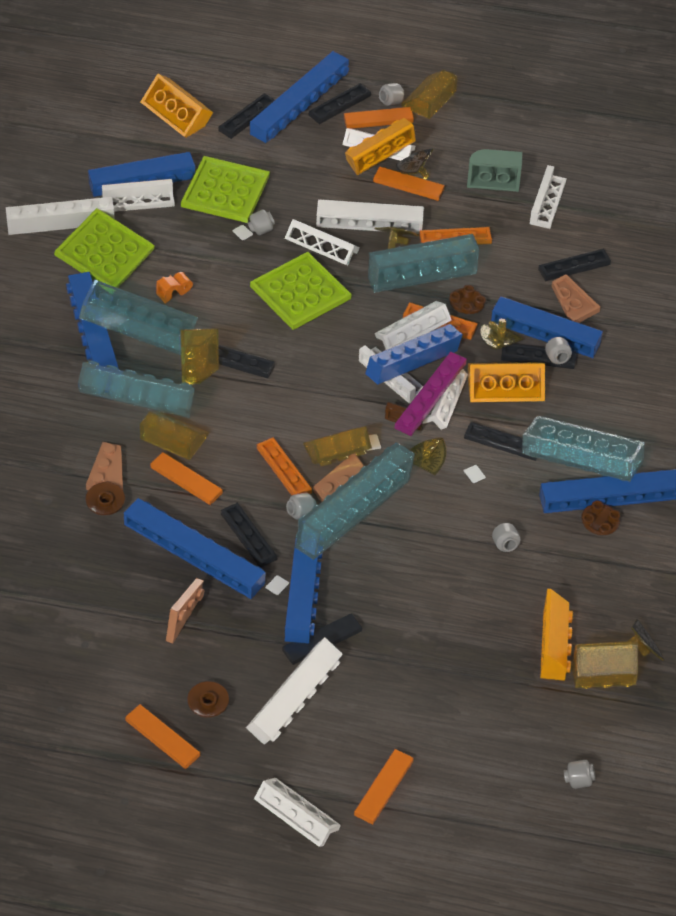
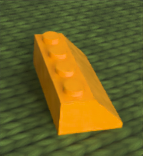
[141,74,213,138]
[345,118,416,175]
[468,363,545,402]
[540,589,573,681]

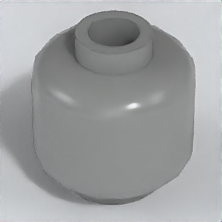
[379,83,404,106]
[248,210,275,236]
[545,337,572,364]
[286,493,317,520]
[492,523,520,552]
[564,760,596,789]

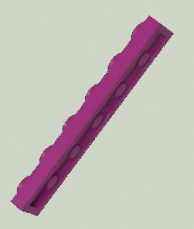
[395,351,467,436]

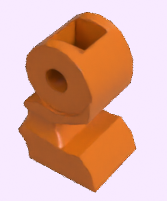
[156,272,193,304]

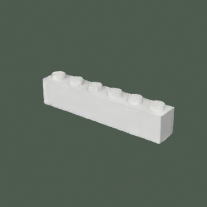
[6,197,115,235]
[316,200,424,234]
[246,638,342,744]

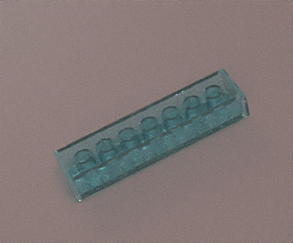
[295,442,415,560]

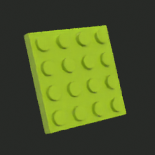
[181,156,270,223]
[54,208,155,293]
[250,252,351,330]

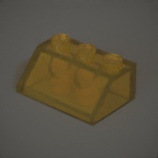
[401,70,457,119]
[180,329,219,384]
[140,411,209,460]
[303,426,372,466]
[572,641,638,689]

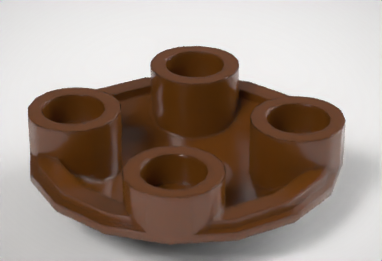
[449,285,486,314]
[581,501,620,535]

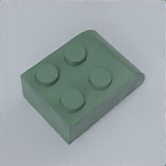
[467,149,522,192]

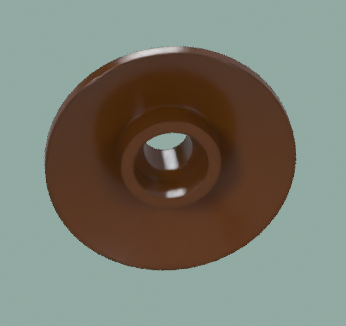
[86,482,125,515]
[187,681,229,717]

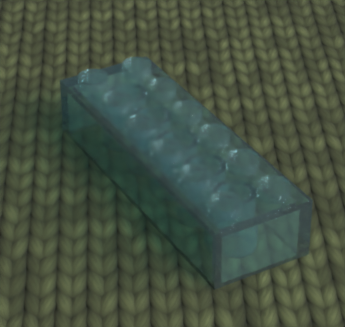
[368,234,479,293]
[79,279,198,356]
[78,361,195,418]
[522,415,645,482]

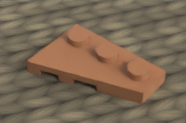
[552,275,600,323]
[86,442,123,490]
[313,452,373,504]
[166,578,204,643]

